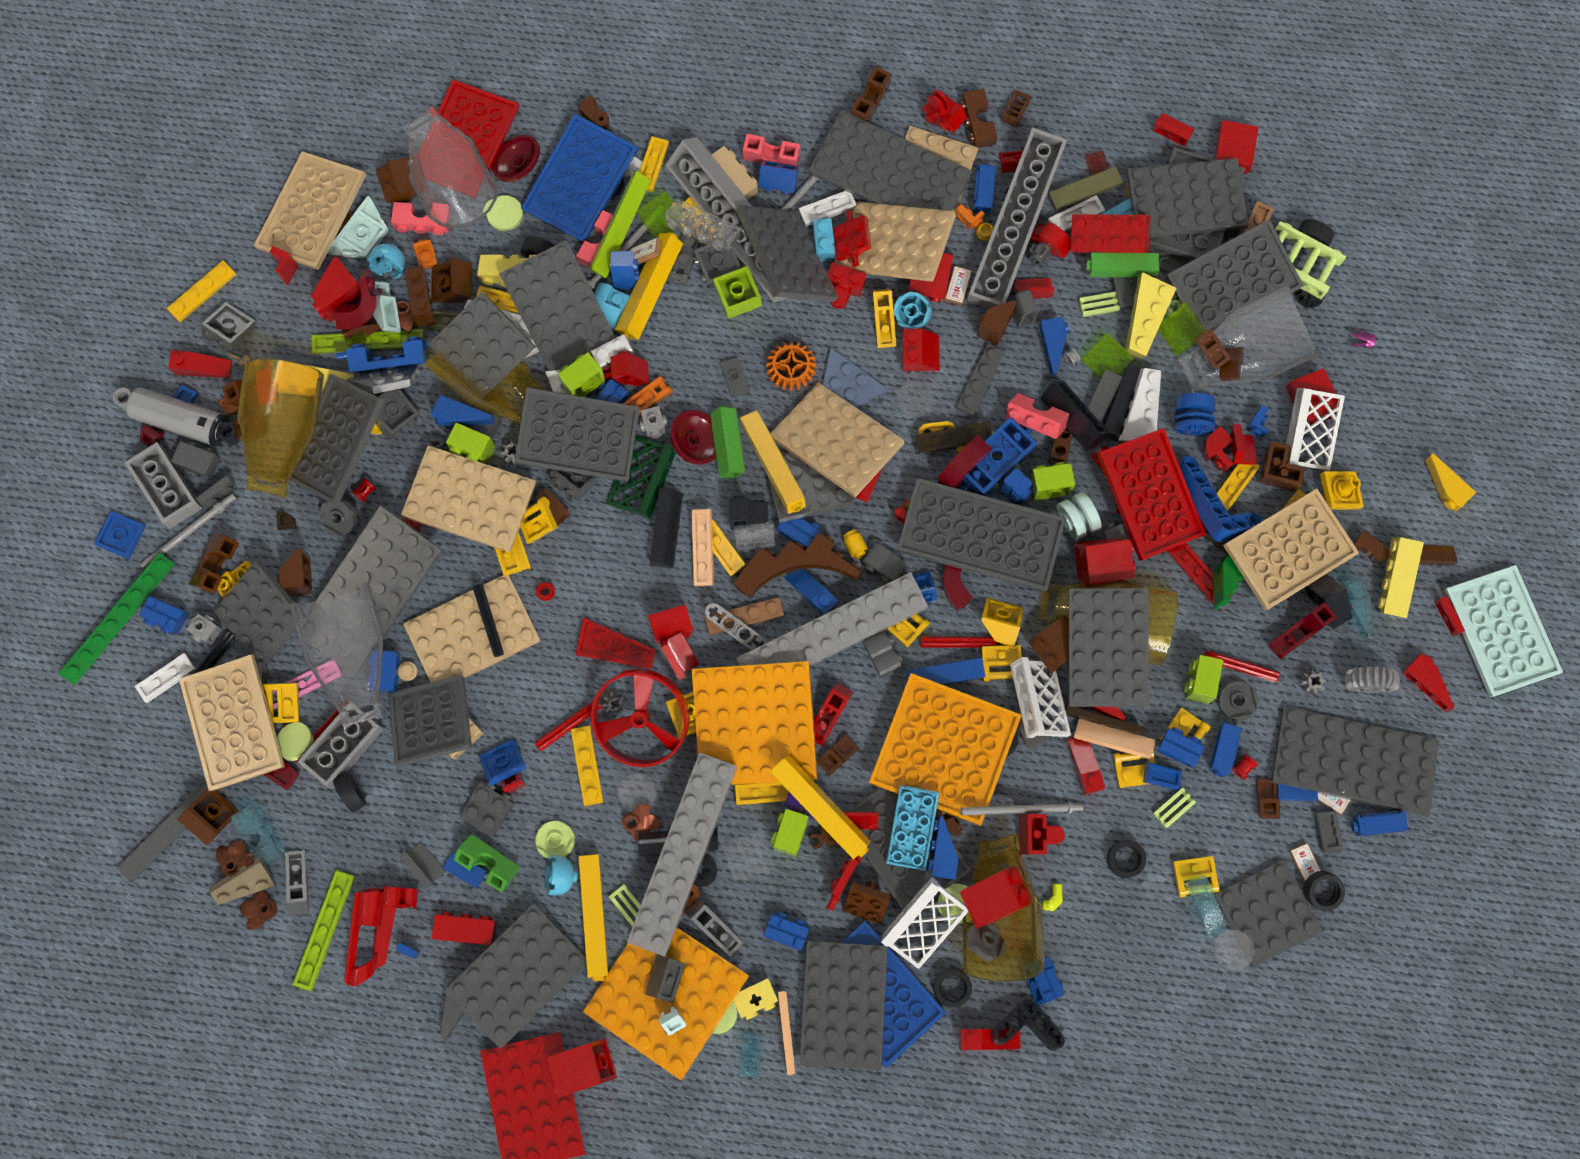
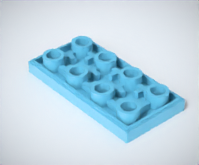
[886,785,940,871]

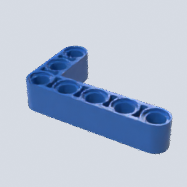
[1179,456,1263,542]

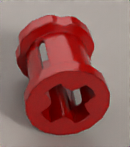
[351,478,376,503]
[1231,754,1258,780]

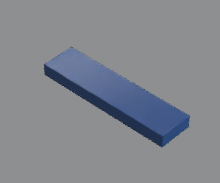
[906,658,986,685]

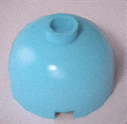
[367,244,406,279]
[894,292,932,329]
[545,855,578,895]

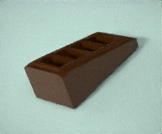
[1000,90,1032,128]

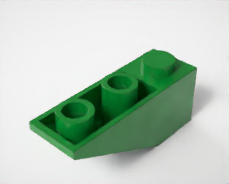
[1213,554,1244,610]

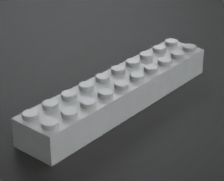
[967,127,1067,308]
[665,137,787,303]
[736,572,928,667]
[627,752,737,957]

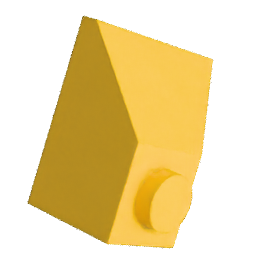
[981,597,1024,646]

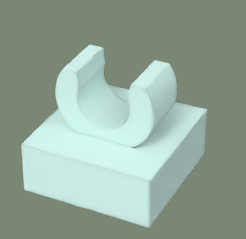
[659,1007,687,1036]

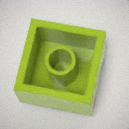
[713,266,762,319]
[558,352,606,397]
[446,423,496,465]
[1029,462,1075,501]
[1184,655,1223,704]
[771,809,809,857]

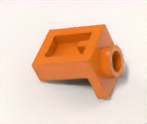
[955,204,985,230]
[413,239,438,269]

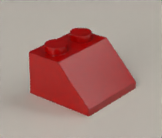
[902,329,940,371]
[648,604,694,645]

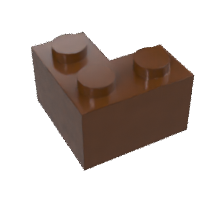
[1259,441,1305,492]

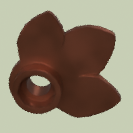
[396,301,418,332]
[622,804,661,841]
[216,839,255,877]
[240,891,278,930]

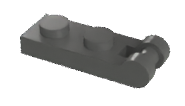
[668,233,701,285]

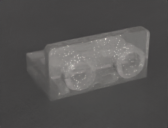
[734,522,775,552]

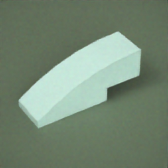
[373,281,401,333]

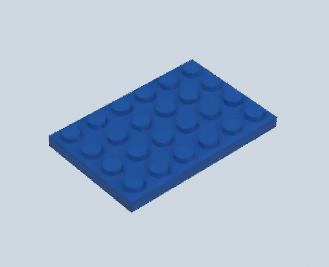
[521,114,639,243]
[841,921,946,1068]

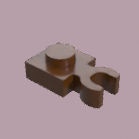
[809,827,837,850]

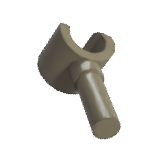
[227,351,253,368]

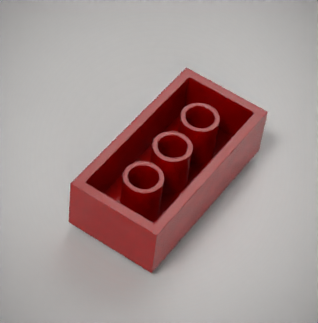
[1071,214,1151,253]

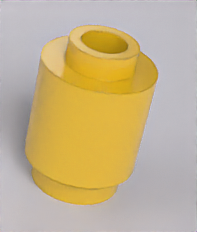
[843,530,868,559]

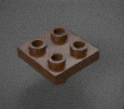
[843,881,891,924]

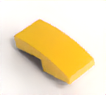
[217,561,252,598]

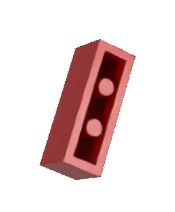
[431,911,497,945]

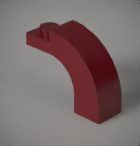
[334,271,381,330]
[937,435,992,488]
[943,565,973,613]
[1268,602,1337,660]

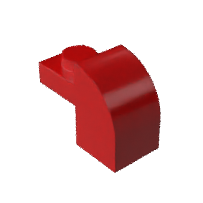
[1030,222,1071,259]
[1202,426,1234,473]

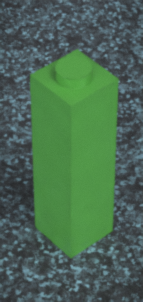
[1086,253,1159,278]
[710,405,745,479]

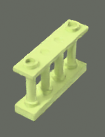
[1275,221,1346,299]

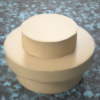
[398,662,418,681]

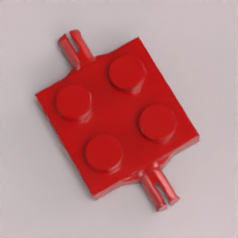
[833,210,872,267]
[826,855,863,911]

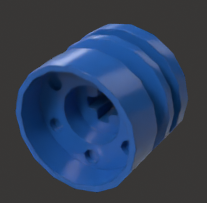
[1175,393,1215,436]

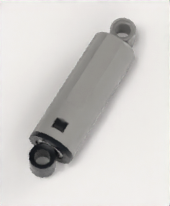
[113,387,240,447]

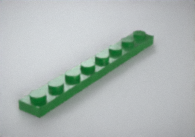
[58,552,175,685]

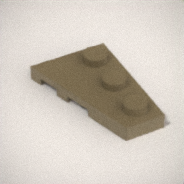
[210,856,275,905]

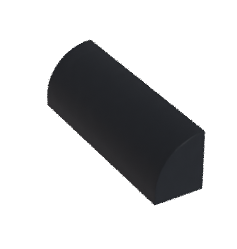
[1104,363,1141,443]
[1040,380,1110,451]
[650,488,683,568]
[638,827,719,856]

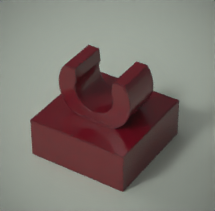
[140,425,165,447]

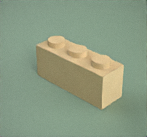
[712,146,758,200]

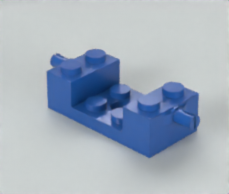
[336,337,432,373]
[960,417,1038,496]

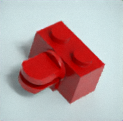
[922,89,967,133]
[827,262,867,309]
[603,351,649,387]
[1019,814,1065,855]

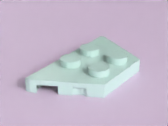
[328,196,389,259]

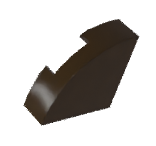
[277,511,298,531]

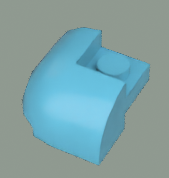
[594,283,630,332]

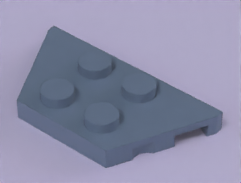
[823,348,889,408]

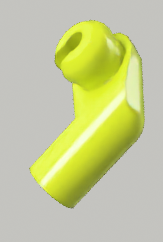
[1042,884,1063,911]

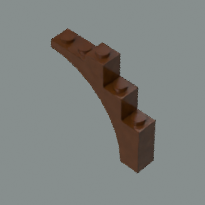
[733,533,861,599]

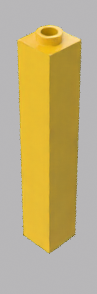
[615,232,683,340]
[740,410,806,514]
[770,755,871,859]
[579,854,608,982]

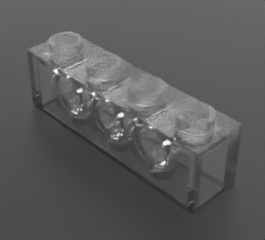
[664,198,740,253]

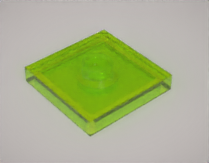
[636,191,687,238]
[1158,303,1207,356]
[1081,332,1134,379]

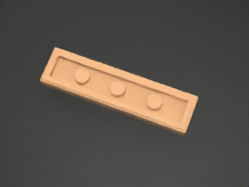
[692,509,714,586]
[1074,719,1156,759]
[778,991,795,1075]

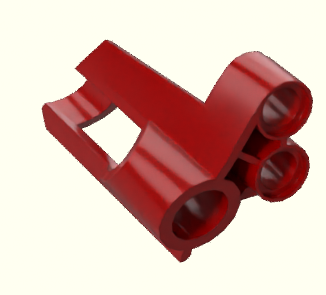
[344,886,419,986]

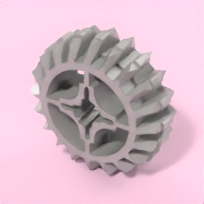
[1345,666,1400,693]

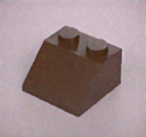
[376,156,427,204]
[431,258,472,303]
[976,300,1017,346]
[277,548,313,596]
[1028,615,1069,673]
[177,788,240,846]

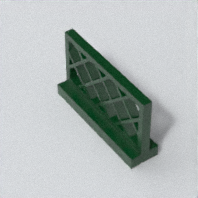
[606,436,676,520]

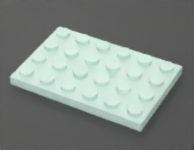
[1444,565,1563,698]

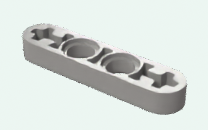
[705,602,768,650]

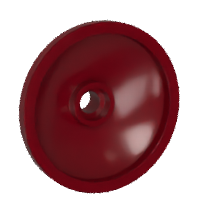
[492,135,540,182]
[670,410,717,465]

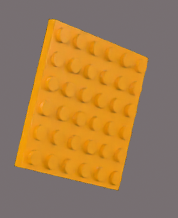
[692,661,818,785]
[869,673,1021,826]
[583,928,749,1081]

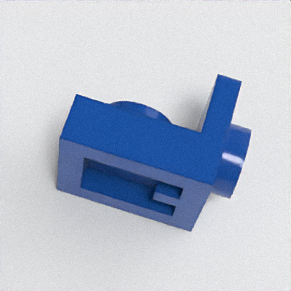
[1247,405,1269,437]
[913,571,937,603]

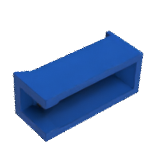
[973,164,996,214]
[1209,723,1243,777]
[1351,810,1408,836]

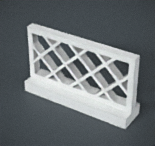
[1286,388,1345,471]
[1010,657,1071,738]
[881,877,968,969]

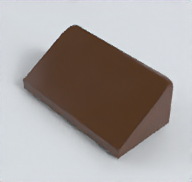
[1419,545,1457,565]

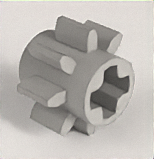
[501,441,517,465]
[1300,670,1326,695]

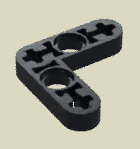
[991,999,1065,1051]

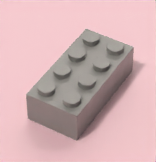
[125,442,203,529]
[298,702,384,789]

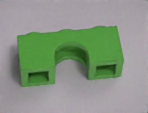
[454,834,520,893]

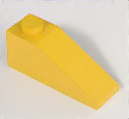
[873,288,896,348]
[1425,453,1476,512]

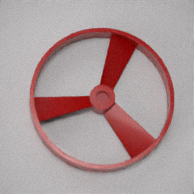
[591,669,690,767]

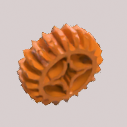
[766,341,817,391]

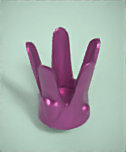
[1350,328,1379,349]

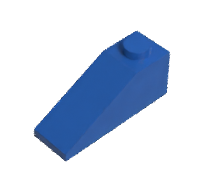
[1039,317,1069,378]
[431,395,495,427]
[784,569,839,616]

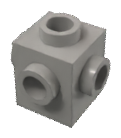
[640,406,668,438]
[187,614,222,645]

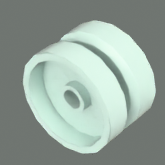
[1057,492,1102,541]

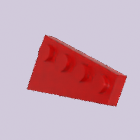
[576,617,656,670]

